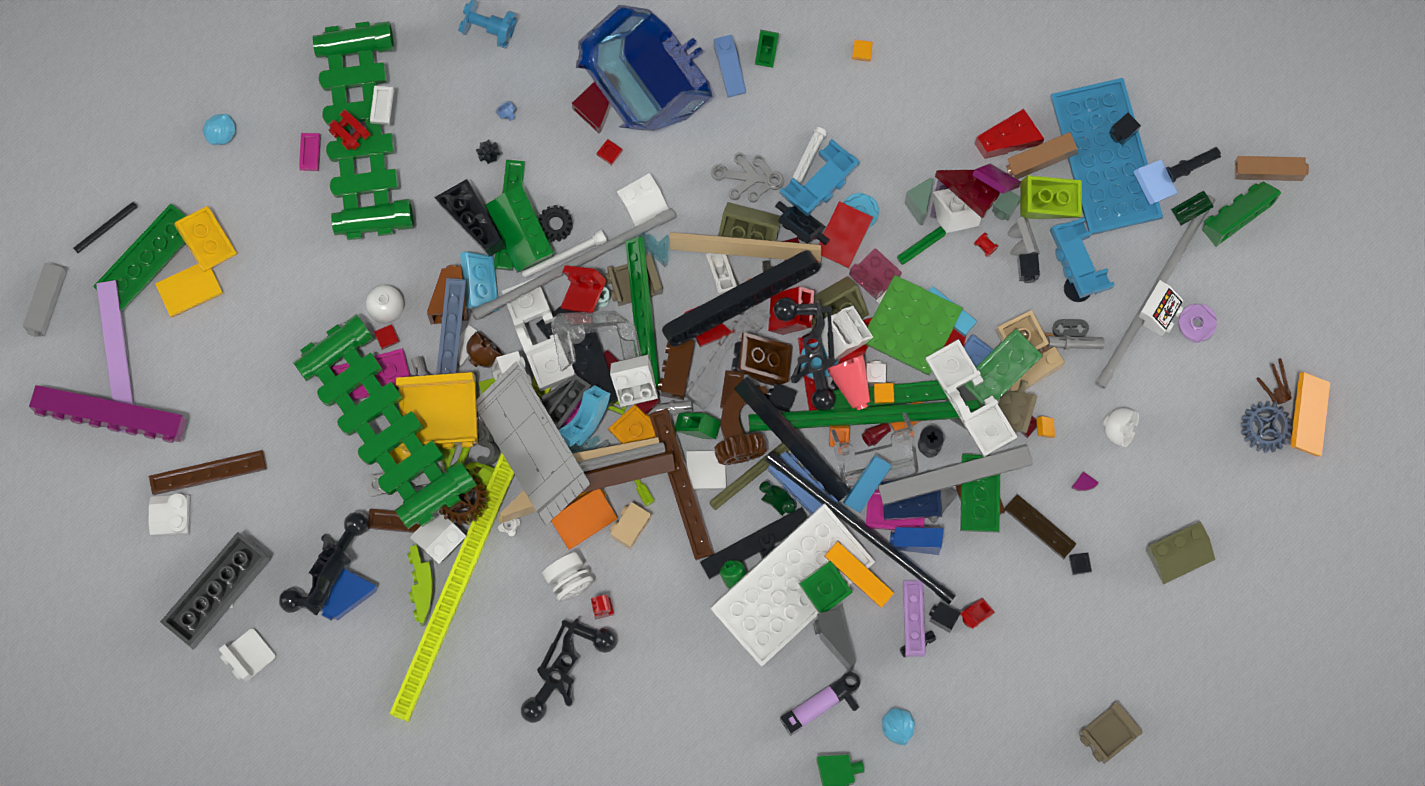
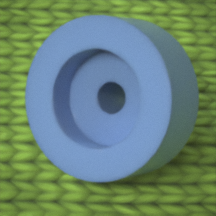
[496,101,515,121]

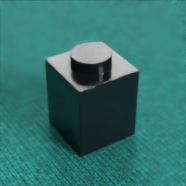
[1109,113,1141,146]
[1017,253,1040,283]
[766,384,797,412]
[929,602,960,633]

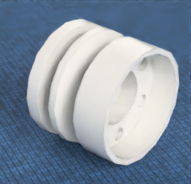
[542,552,594,602]

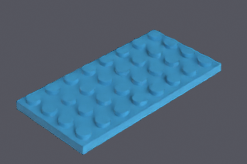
[1050,78,1163,235]

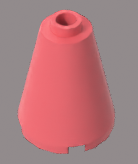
[827,355,870,411]

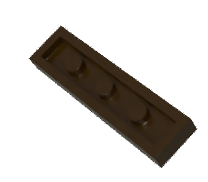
[1004,494,1077,560]

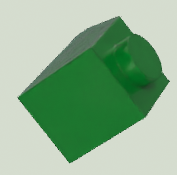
[675,413,721,440]

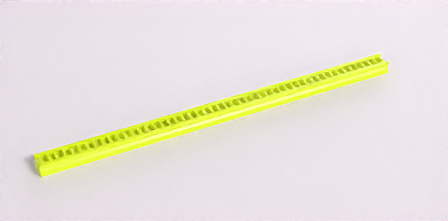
[389,376,552,723]

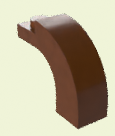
[721,385,768,440]

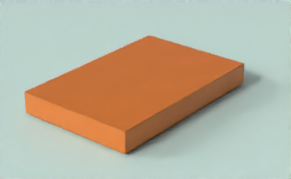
[551,489,618,550]

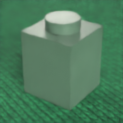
[992,191,1021,221]

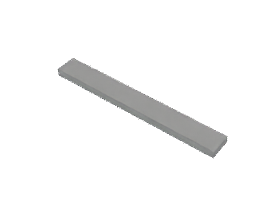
[878,446,1033,506]

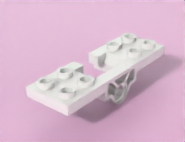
[502,277,575,391]
[925,339,1018,457]

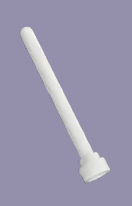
[522,230,607,278]

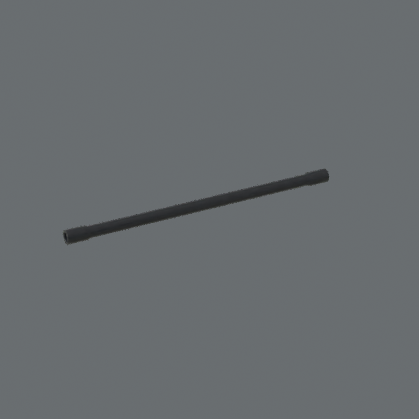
[765,451,956,604]

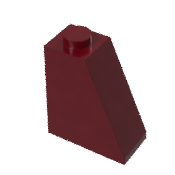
[572,73,617,134]

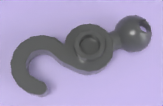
[477,411,499,465]

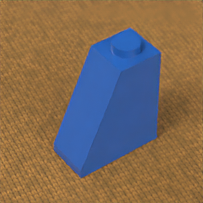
[889,527,943,555]
[320,568,378,621]

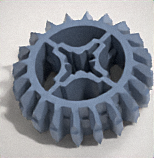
[1240,401,1293,453]

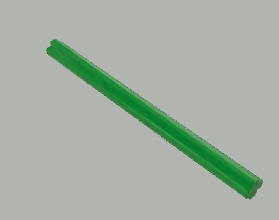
[748,400,980,432]

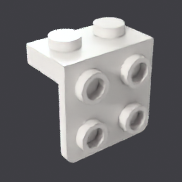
[219,629,276,682]

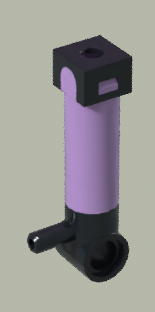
[780,672,860,736]

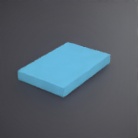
[460,251,499,312]

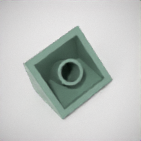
[905,178,933,225]

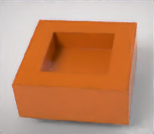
[829,425,849,447]

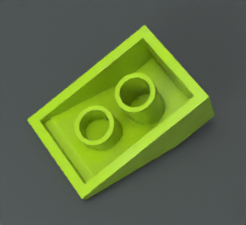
[1020,175,1082,219]

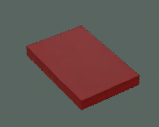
[818,201,873,269]

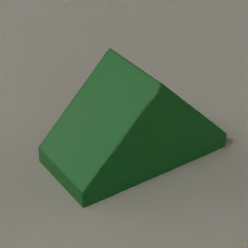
[755,29,779,68]

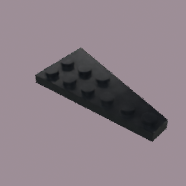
[536,306,618,409]

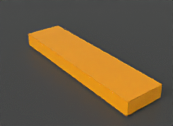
[824,541,894,608]

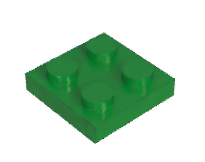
[798,561,853,613]

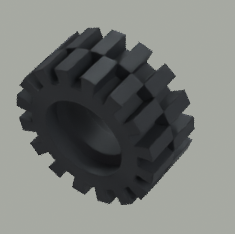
[538,205,573,242]

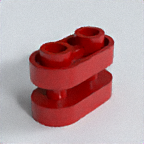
[328,109,370,151]

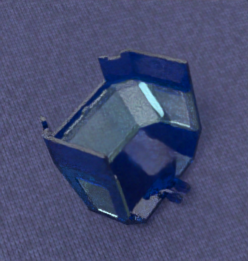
[576,5,713,131]

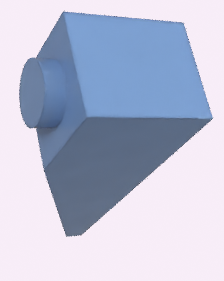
[714,34,746,98]

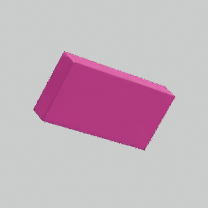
[299,133,321,171]

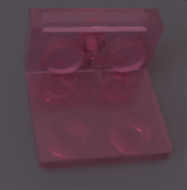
[849,248,902,300]

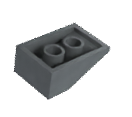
[813,608,855,672]

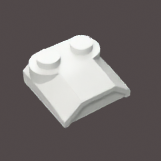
[149,494,190,535]

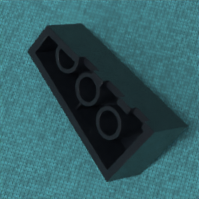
[434,179,506,257]

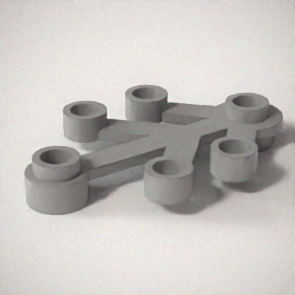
[711,152,784,203]

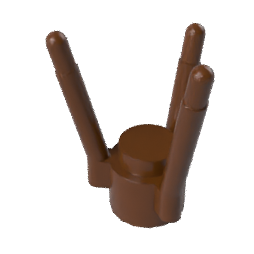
[1256,358,1292,405]

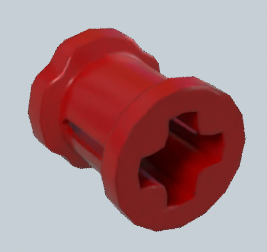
[974,232,999,257]

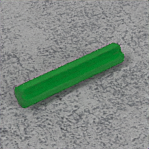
[897,226,946,265]

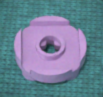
[1178,304,1217,343]

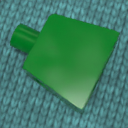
[816,755,864,786]

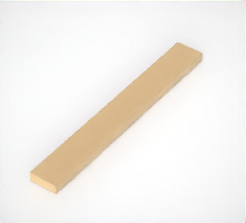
[669,232,821,263]

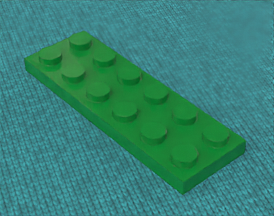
[93,203,186,312]

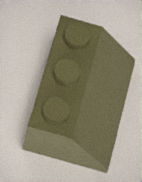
[718,202,781,259]
[811,276,869,329]
[1146,521,1215,585]

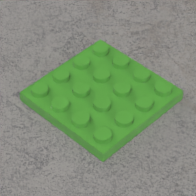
[864,275,963,376]

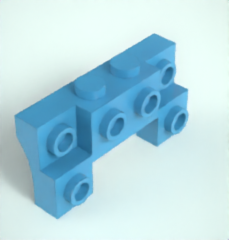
[780,139,860,216]
[1050,217,1115,298]

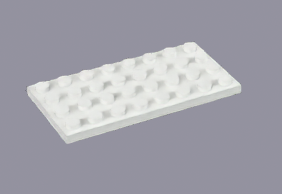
[709,504,875,667]

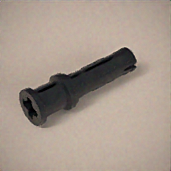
[1166,147,1221,182]

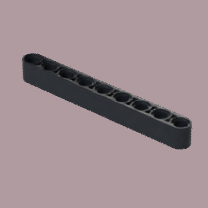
[662,250,820,347]

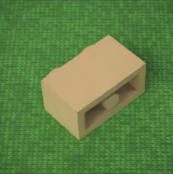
[610,502,651,550]

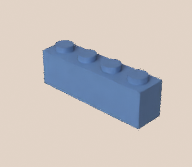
[768,452,838,514]

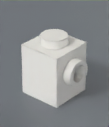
[866,361,886,387]

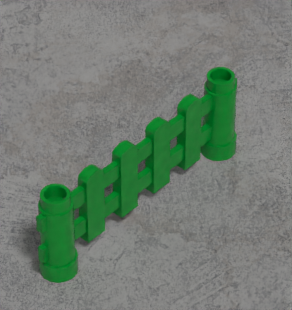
[313,21,414,240]
[293,314,477,529]

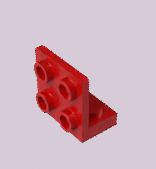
[561,265,606,313]

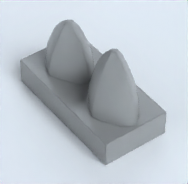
[1008,216,1040,256]

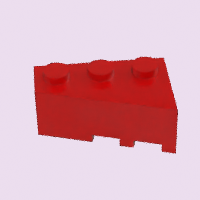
[975,109,1044,159]

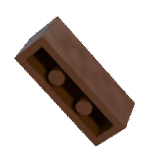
[658,340,694,400]

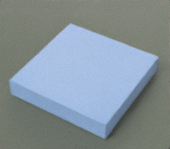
[1133,160,1178,205]

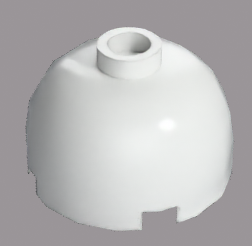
[366,285,404,324]
[1103,408,1139,447]

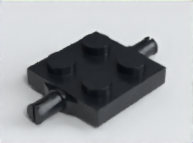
[775,201,830,246]

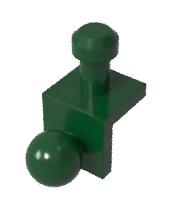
[759,481,796,516]

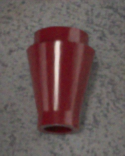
[861,423,891,447]

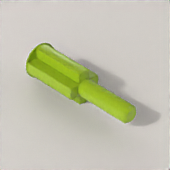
[634,479,655,507]

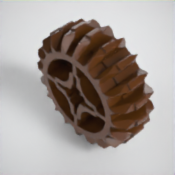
[714,433,767,465]
[439,475,488,526]

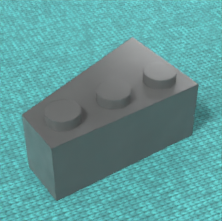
[540,375,591,430]

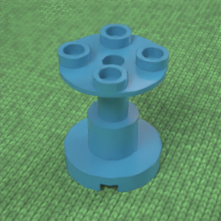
[458,0,517,49]

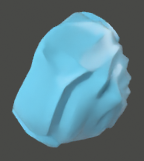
[203,114,235,145]
[882,708,915,746]

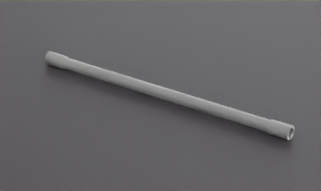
[1095,194,1216,389]
[471,208,676,320]

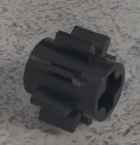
[476,139,501,164]

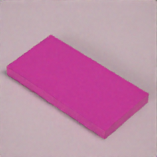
[330,348,410,401]

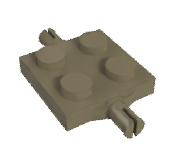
[998,380,1037,444]

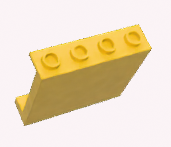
[396,372,478,452]

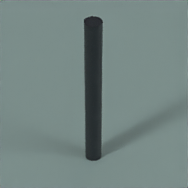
[73,202,137,254]

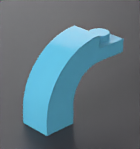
[558,385,610,447]

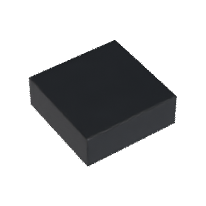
[1069,553,1092,575]

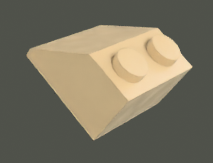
[995,310,1049,350]

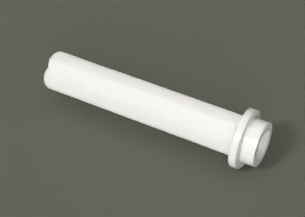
[793,127,827,183]

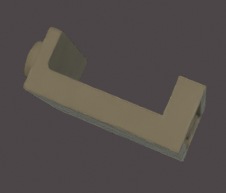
[605,254,662,307]
[1079,702,1143,764]

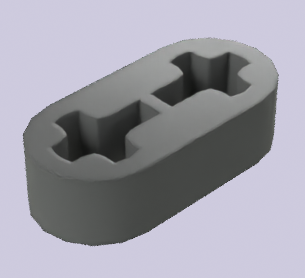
[1052,319,1089,337]

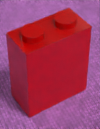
[768,286,814,335]

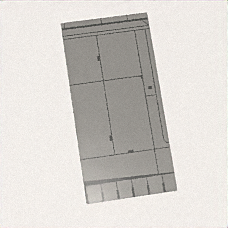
[477,361,590,525]

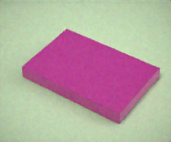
[865,490,925,531]

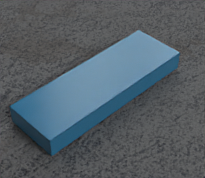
[843,455,892,513]

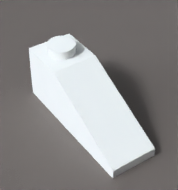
[706,253,737,296]

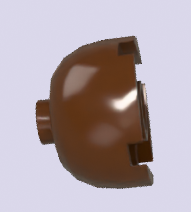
[466,331,504,368]

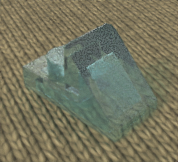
[638,232,668,267]

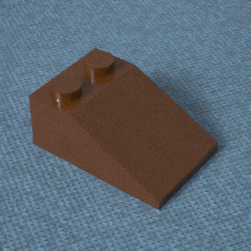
[738,332,791,386]

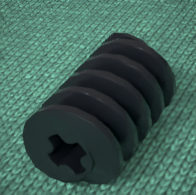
[918,426,944,458]

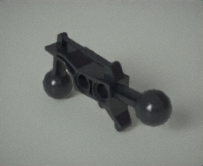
[773,297,836,411]
[279,512,368,616]
[521,619,617,723]

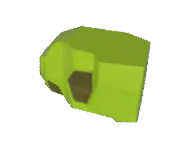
[464,462,495,488]

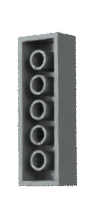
[160,532,270,650]

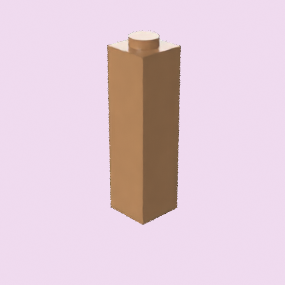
[1006,132,1079,179]
[1235,156,1309,181]

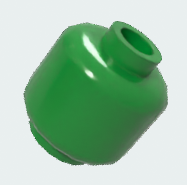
[720,560,747,589]

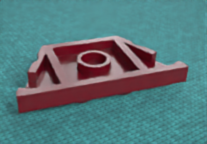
[935,170,1000,218]

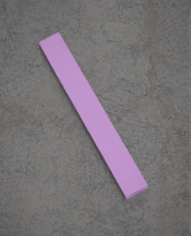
[96,281,133,433]

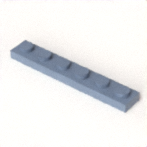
[436,278,466,375]

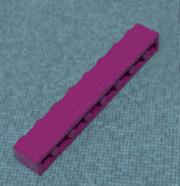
[29,385,186,443]

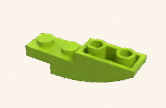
[407,545,433,626]

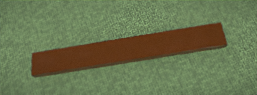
[649,408,714,561]

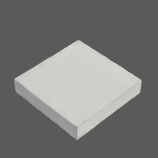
[686,451,726,490]

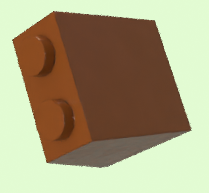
[427,265,468,325]

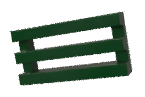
[1171,190,1214,226]

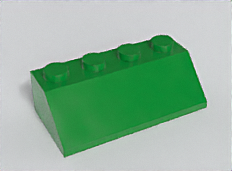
[1202,181,1281,247]
[485,185,553,273]

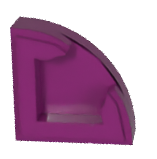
[1072,472,1099,491]

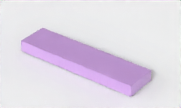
[903,581,925,657]

